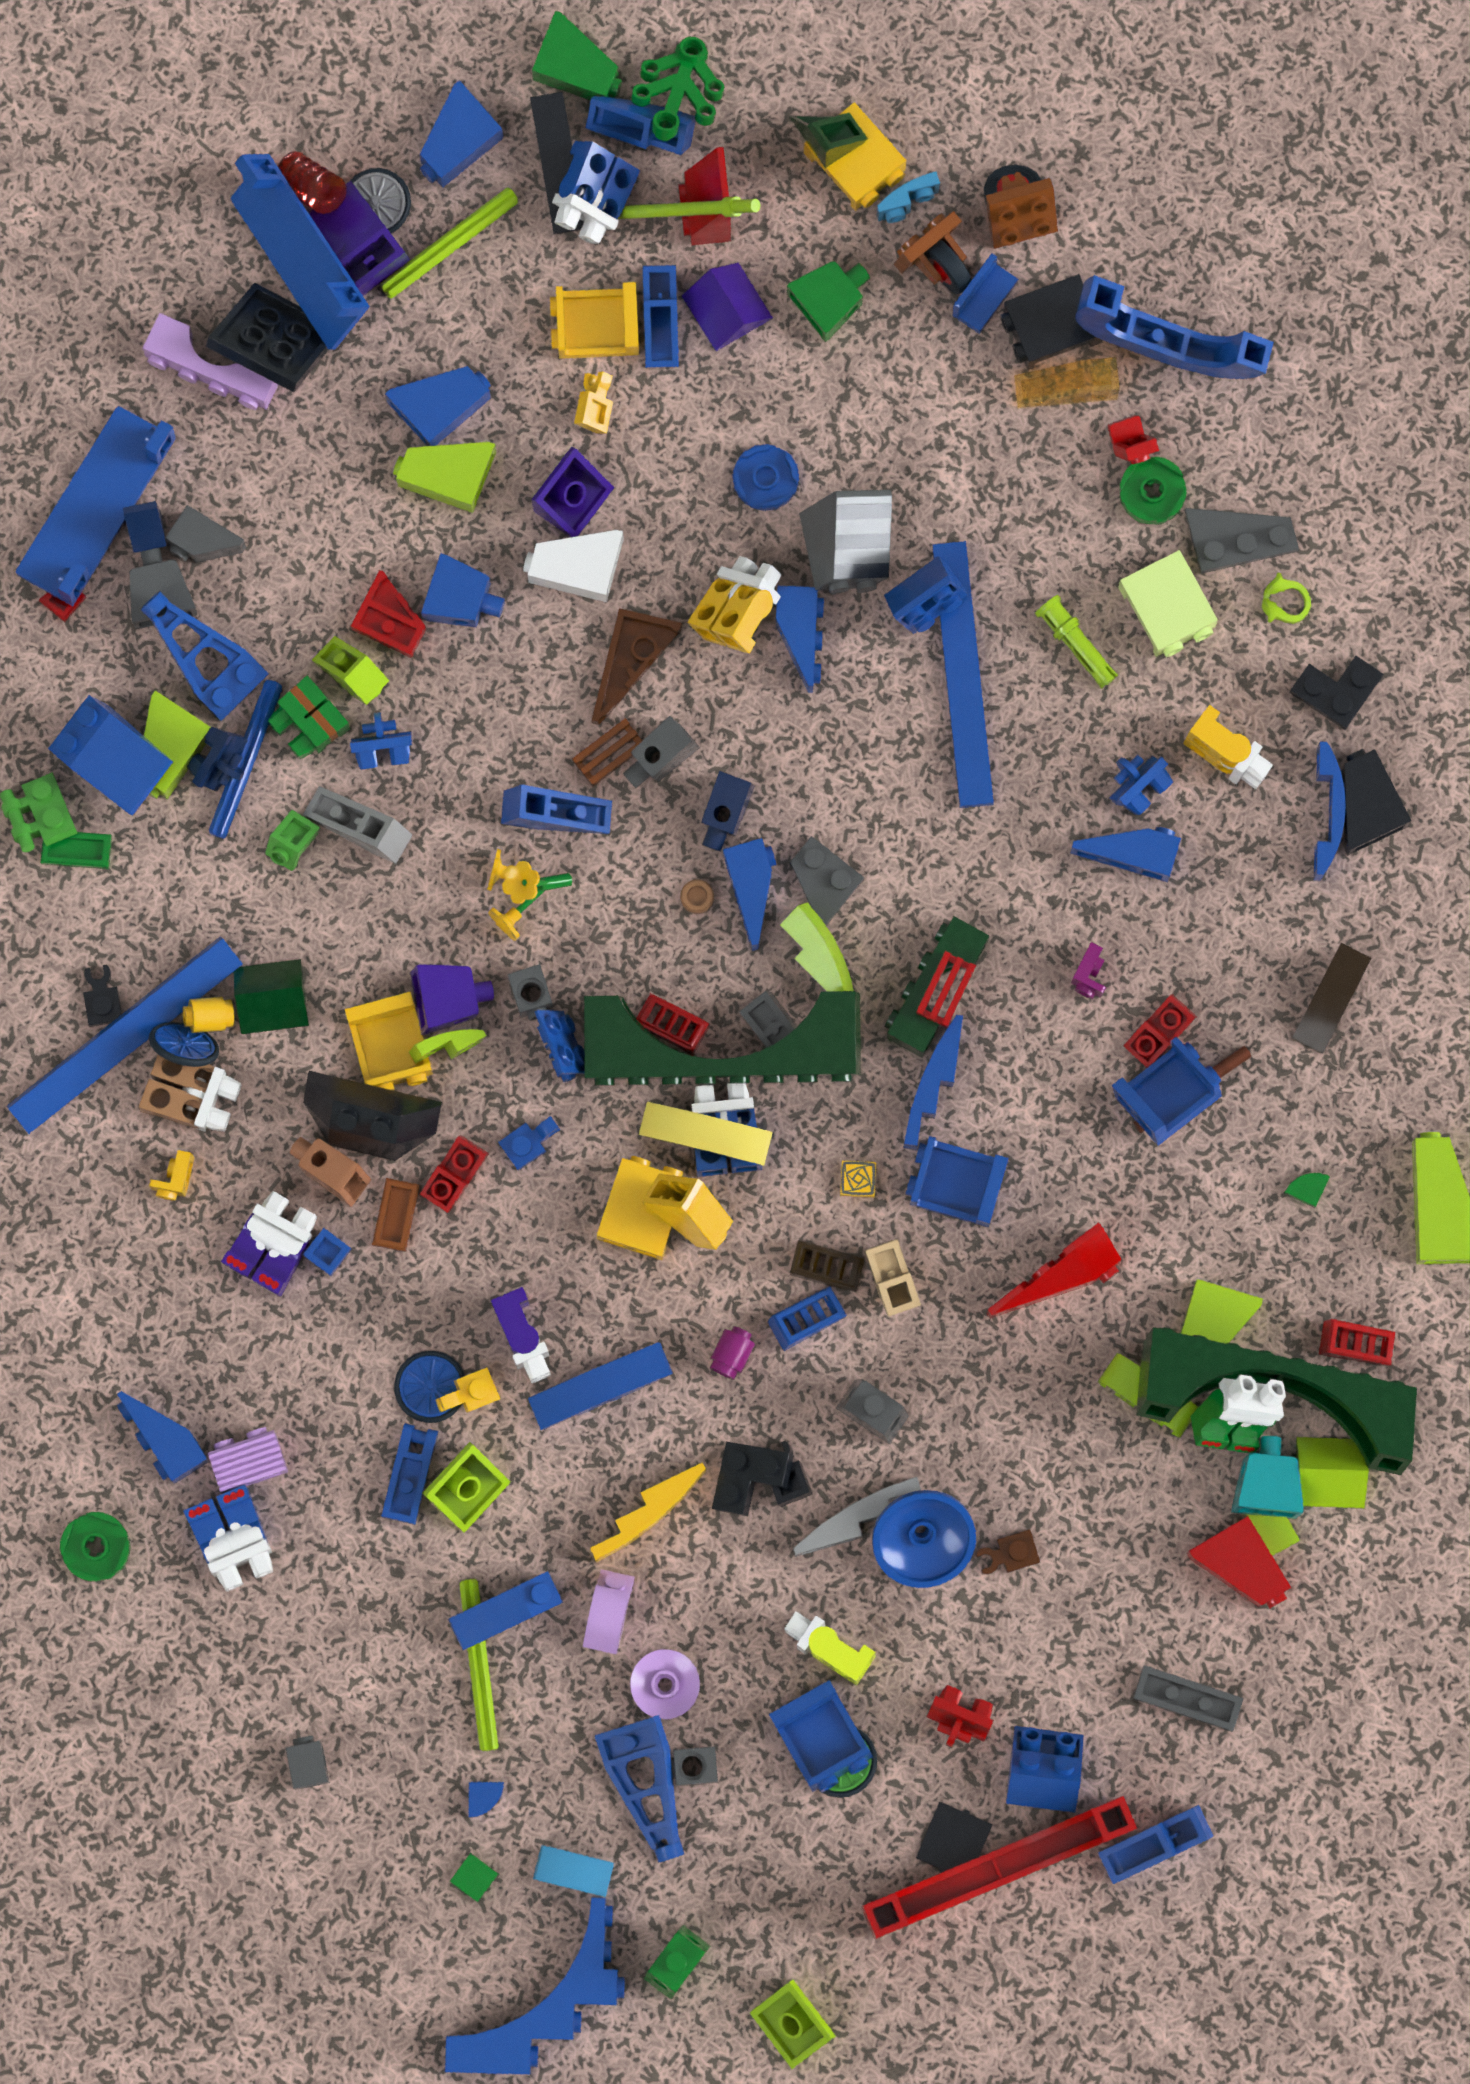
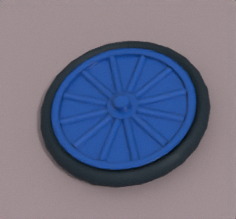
[149,1022,219,1067]
[394,1351,465,1423]

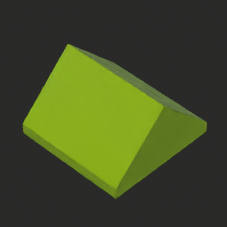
[1296,1437,1369,1509]
[423,1442,511,1533]
[750,1979,836,2069]

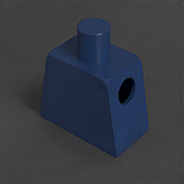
[701,771,755,852]

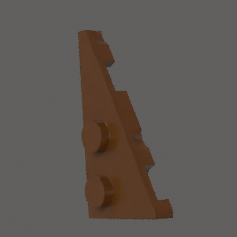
[592,608,682,725]

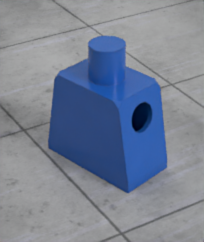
[421,553,505,627]

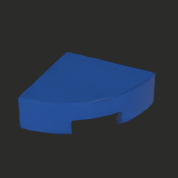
[469,1782,504,1818]

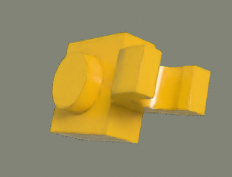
[574,371,613,434]
[435,1367,500,1413]

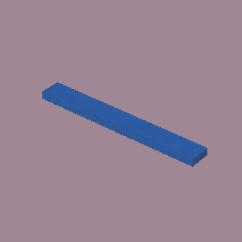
[932,541,994,808]
[6,936,243,1134]

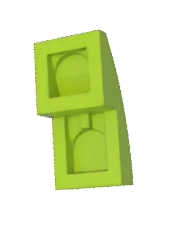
[409,1029,486,1064]

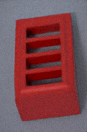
[636,993,710,1056]
[1319,1319,1396,1366]

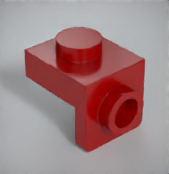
[1107,415,1159,464]

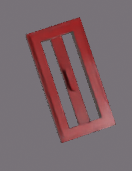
[916,951,976,1028]

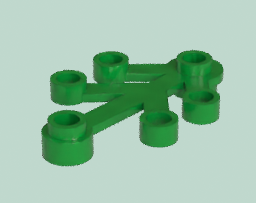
[631,37,725,141]

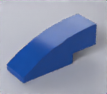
[586,96,696,155]
[642,265,679,368]
[1098,1805,1214,1885]

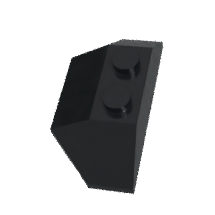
[303,1071,442,1161]

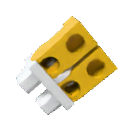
[687,556,781,654]
[1183,705,1273,789]

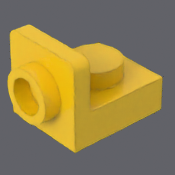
[149,1150,195,1201]

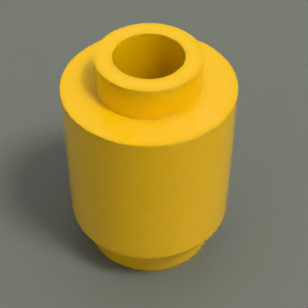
[183,997,234,1033]

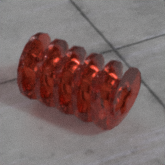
[278,151,347,214]

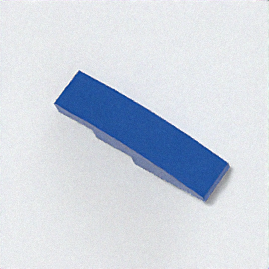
[903,1015,963,1150]
[528,1342,673,1430]

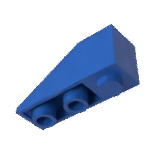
[776,585,824,693]
[117,1391,210,1484]

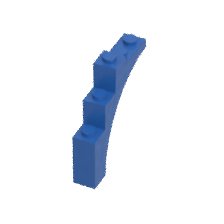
[445,1898,625,2075]

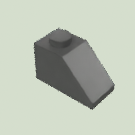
[165,505,246,563]

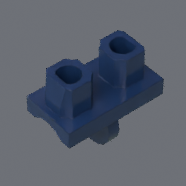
[187,727,248,791]

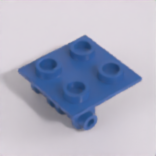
[535,1010,585,1082]

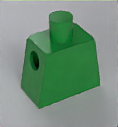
[787,261,870,342]
[643,1925,711,2000]

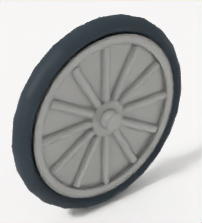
[350,168,411,234]

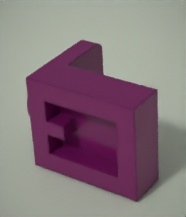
[1071,942,1106,999]

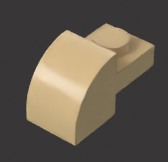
[864,1239,921,1316]

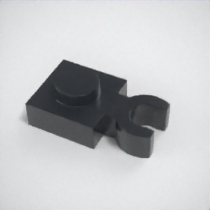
[83,964,122,1027]
[766,1441,813,1507]

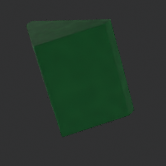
[234,959,309,1035]

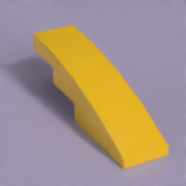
[590,1462,706,1563]

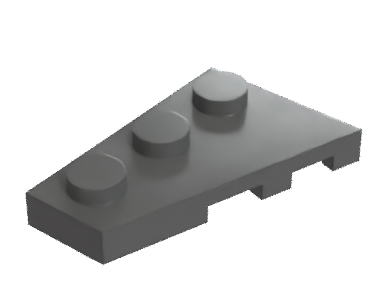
[1184,508,1299,574]

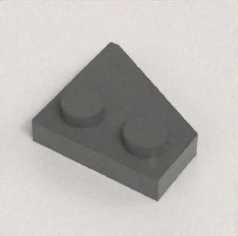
[790,836,864,926]

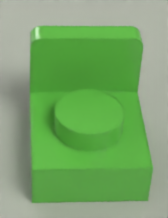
[265,810,320,871]

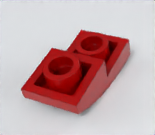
[1123,994,1197,1068]
[420,1135,489,1213]

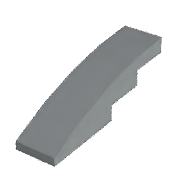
[793,1477,921,1557]

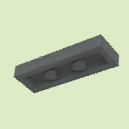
[1133,1665,1244,1732]

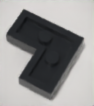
[1289,656,1384,730]
[712,1441,794,1517]

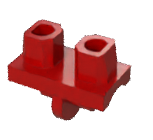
[927,1685,994,1748]

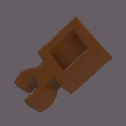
[975,1529,1040,1575]

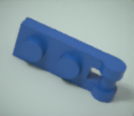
[381,1423,439,1525]

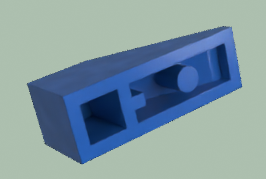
[501,784,612,834]
[1070,827,1181,882]
[723,838,776,951]
[448,1571,563,1651]

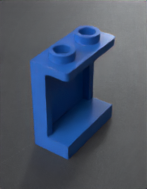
[1112,1037,1222,1146]
[905,1136,1009,1228]
[769,1680,873,1792]

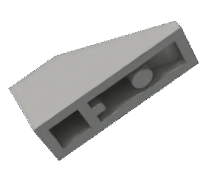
[303,786,412,864]

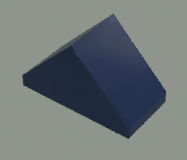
[123,501,167,553]

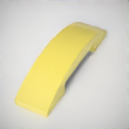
[639,1102,773,1165]

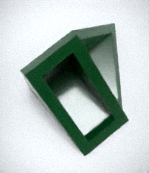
[788,112,868,168]

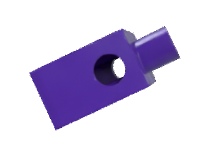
[410,964,494,1035]

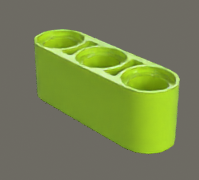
[1098,1353,1198,1438]

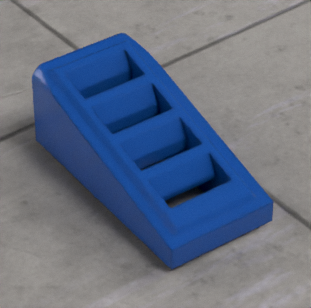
[768,1286,847,1351]

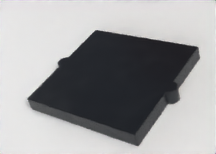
[916,1802,992,1873]

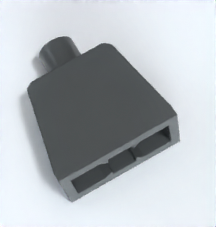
[129,548,198,630]
[623,716,700,788]
[836,1379,909,1445]

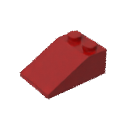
[678,147,731,246]

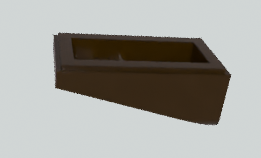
[790,1240,865,1292]

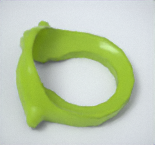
[1261,572,1311,624]

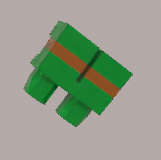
[268,675,350,760]

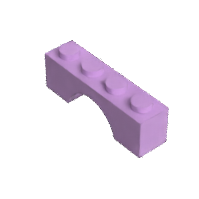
[142,313,278,410]

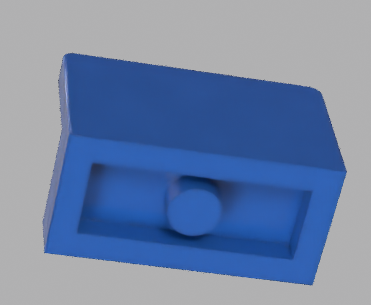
[952,253,1018,334]

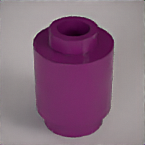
[710,1326,755,1380]

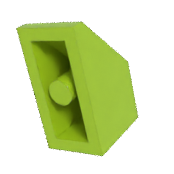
[312,636,389,705]

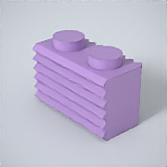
[208,1427,288,1494]

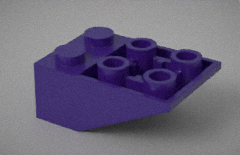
[309,181,411,296]

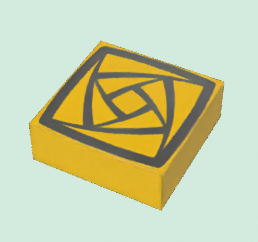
[840,1161,876,1198]

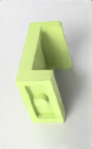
[1118,550,1218,657]

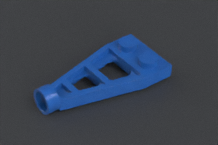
[140,591,269,721]
[595,1715,685,1863]

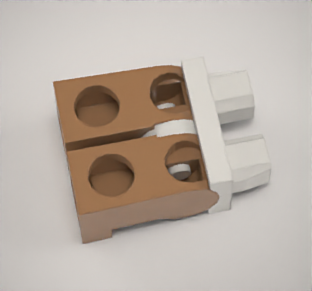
[138,1055,242,1132]

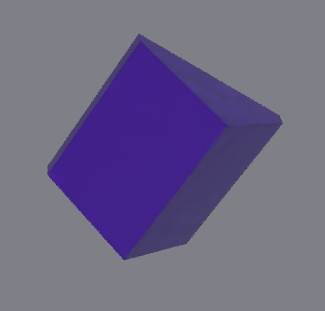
[682,263,773,351]
[531,447,614,537]

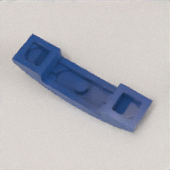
[1314,741,1346,881]

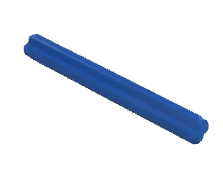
[209,680,282,839]

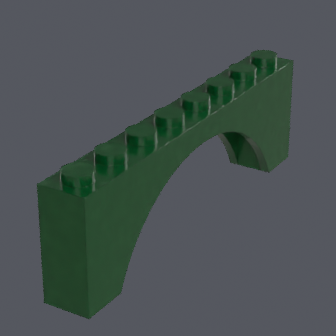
[584,991,861,1086]
[1136,1327,1417,1476]

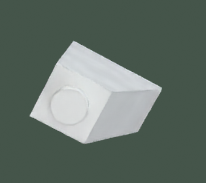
[523,530,624,602]

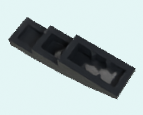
[530,92,584,235]

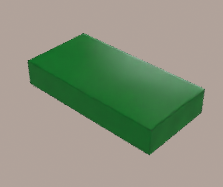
[40,832,112,869]

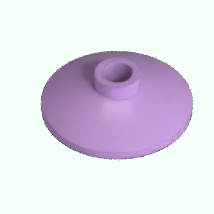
[630,1649,700,1719]

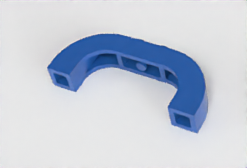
[1075,275,1274,379]

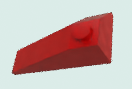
[986,1222,1122,1319]

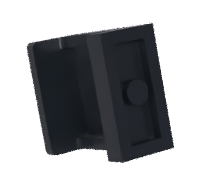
[1000,274,1103,370]

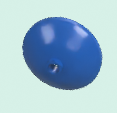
[872,1490,976,1588]

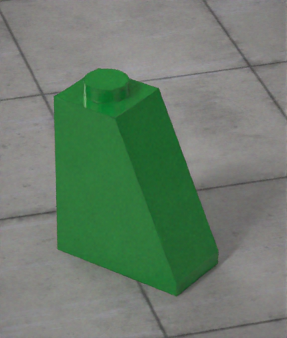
[532,11,622,101]

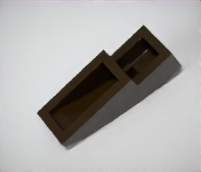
[1292,943,1372,1054]

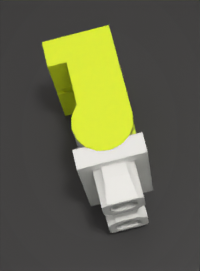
[785,1612,876,1686]

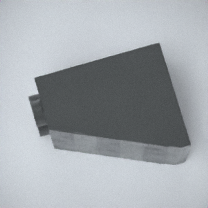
[799,490,892,594]

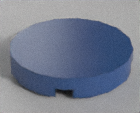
[732,444,799,511]

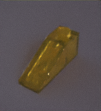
[1014,357,1120,408]

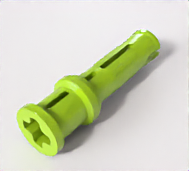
[1035,595,1118,689]

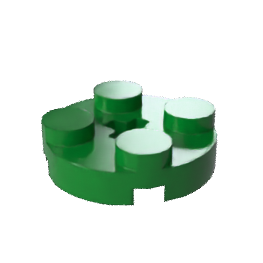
[1119,457,1187,525]
[60,1512,131,1582]

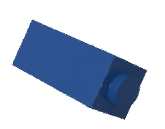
[420,80,503,188]
[385,366,491,446]

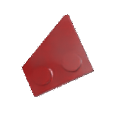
[350,570,426,658]

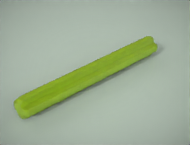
[380,187,518,299]
[459,1579,498,1752]

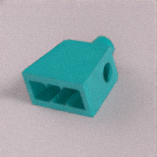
[1231,1436,1304,1519]

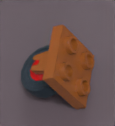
[984,164,1058,249]
[894,211,972,294]

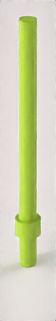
[618,196,761,219]

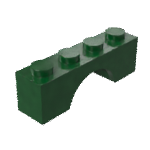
[884,916,989,1058]

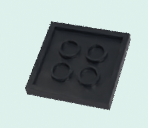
[206,282,329,392]

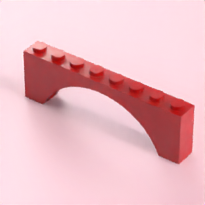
[861,1796,1137,1940]

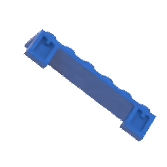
[231,154,370,350]
[16,406,176,606]

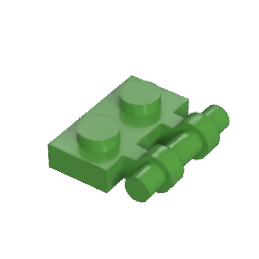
[0,772,78,852]

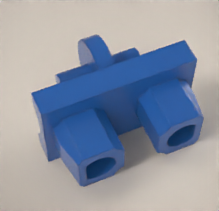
[350,712,412,770]
[1109,755,1173,815]

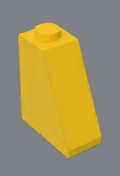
[642,1173,733,1250]

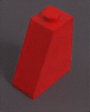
[1186,1516,1291,1609]

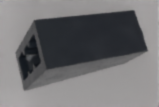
[1341,749,1411,856]

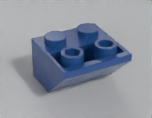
[884,556,968,634]
[1006,1726,1084,1813]

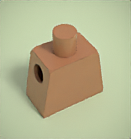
[290,1137,371,1207]

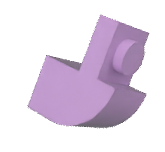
[583,1569,635,1654]

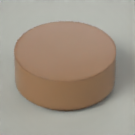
[680,879,714,914]

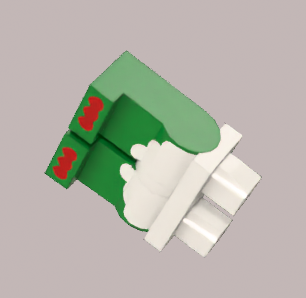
[1190,1375,1286,1453]

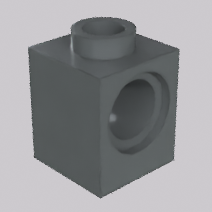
[508,964,553,1020]
[285,1736,330,1790]
[671,1747,718,1786]

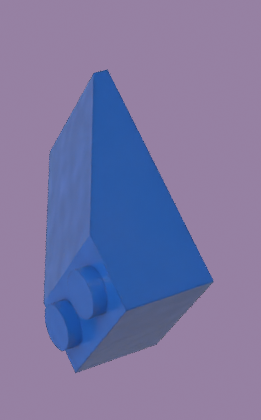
[48,695,173,816]

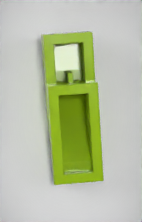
[780,903,854,992]

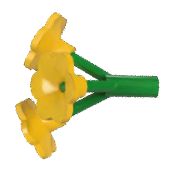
[487,849,572,941]

